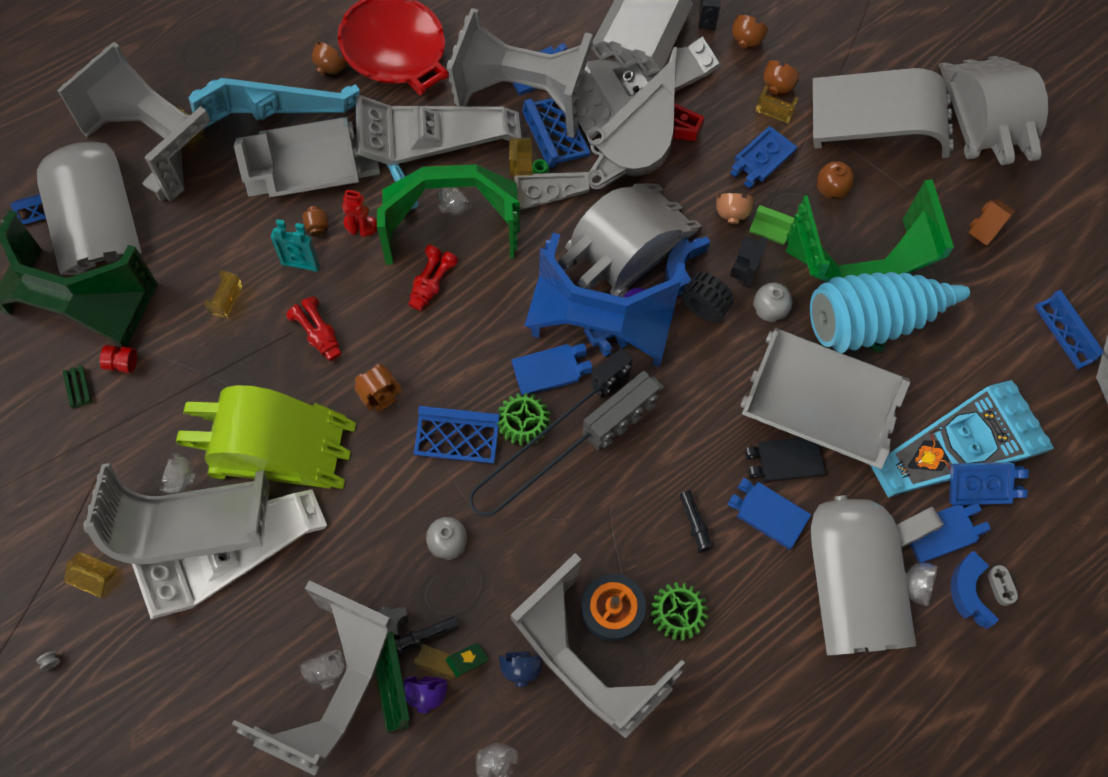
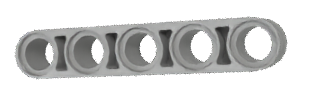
[896,507,944,549]

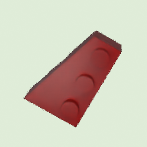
[673,103,705,141]

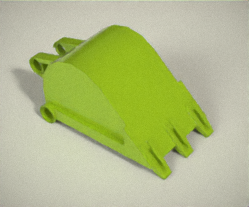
[176,385,356,489]

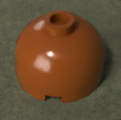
[732,15,768,48]
[311,41,347,76]
[763,60,800,95]
[817,161,854,199]

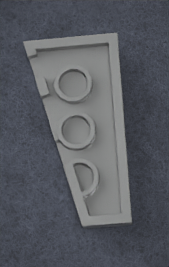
[514,172,589,210]

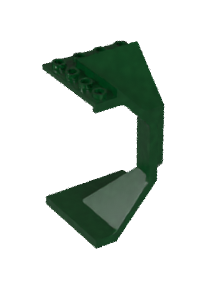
[0,210,158,349]

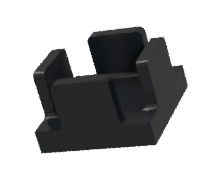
[730,236,768,288]

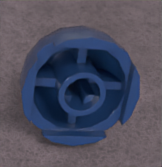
[499,652,542,687]

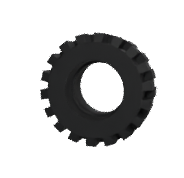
[681,272,735,323]

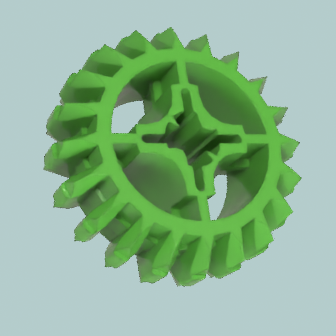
[497,393,551,446]
[651,582,708,641]

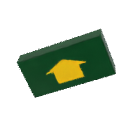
[445,642,489,678]

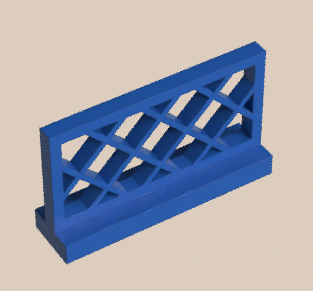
[522,98,590,169]
[414,406,499,464]

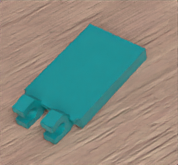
[271,219,320,272]

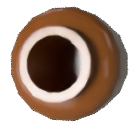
[302,206,328,235]

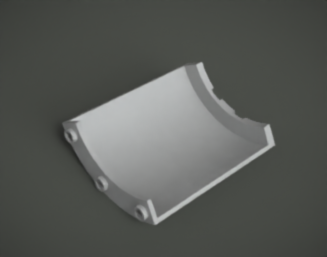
[740,328,910,469]

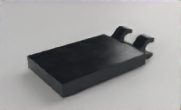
[744,438,825,483]

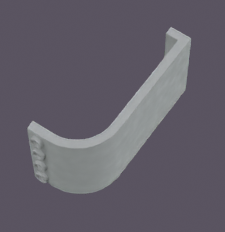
[813,68,953,158]
[84,463,270,564]

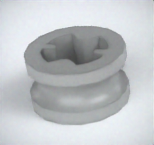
[36,651,60,671]

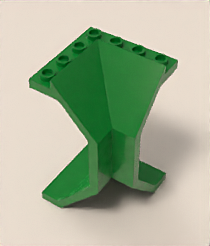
[377,164,520,265]
[785,179,954,282]

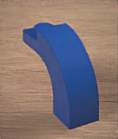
[665,236,710,295]
[951,551,999,629]

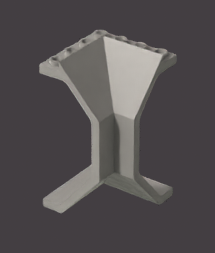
[447,8,593,138]
[57,42,210,202]
[511,553,685,738]
[232,580,392,776]

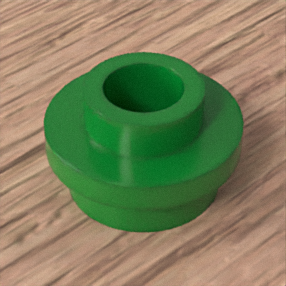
[531,159,549,174]

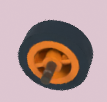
[581,574,646,642]

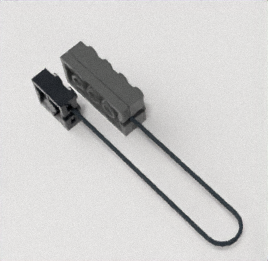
[469,348,664,517]

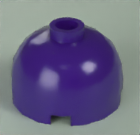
[404,676,448,713]

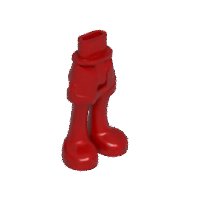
[342,190,377,237]
[408,245,459,311]
[286,296,342,361]

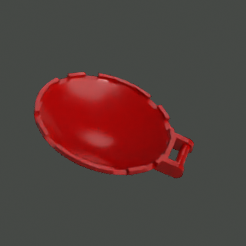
[338,0,449,95]

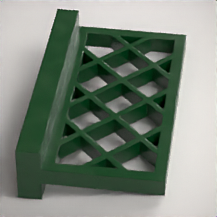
[375,632,410,733]

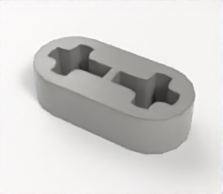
[987,565,1018,606]

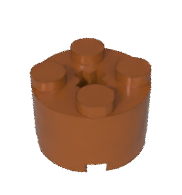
[355,364,402,411]

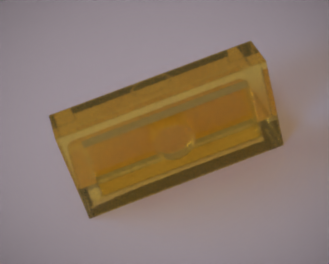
[64,552,117,597]
[414,644,457,681]

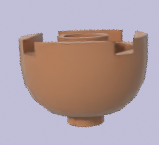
[716,193,754,224]

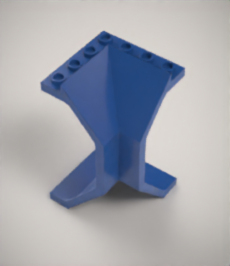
[525,233,685,367]

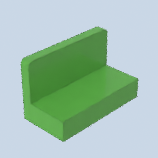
[749,205,794,245]

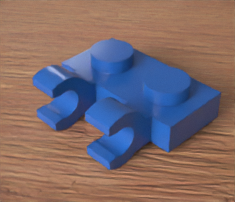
[583,328,628,357]

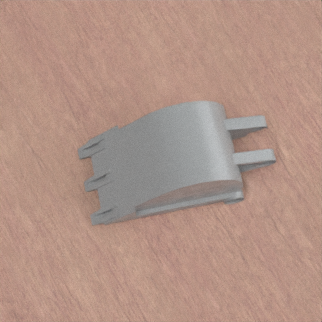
[587,47,677,190]
[938,56,1048,165]
[558,183,702,297]

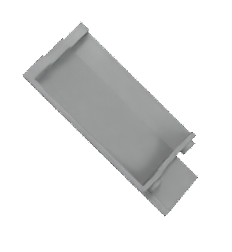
[592,0,693,76]

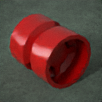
[100,344,137,373]

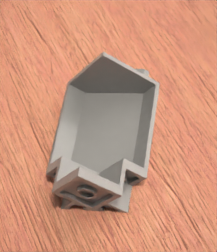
[234,117,380,197]

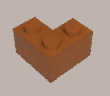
[968,199,1015,245]

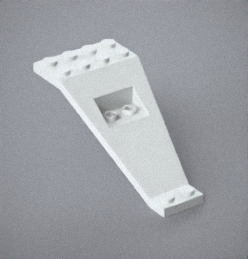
[132,489,327,619]

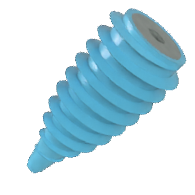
[810,272,970,353]

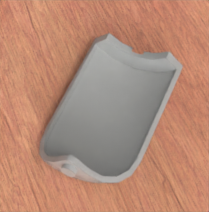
[37,141,142,275]
[811,495,916,655]

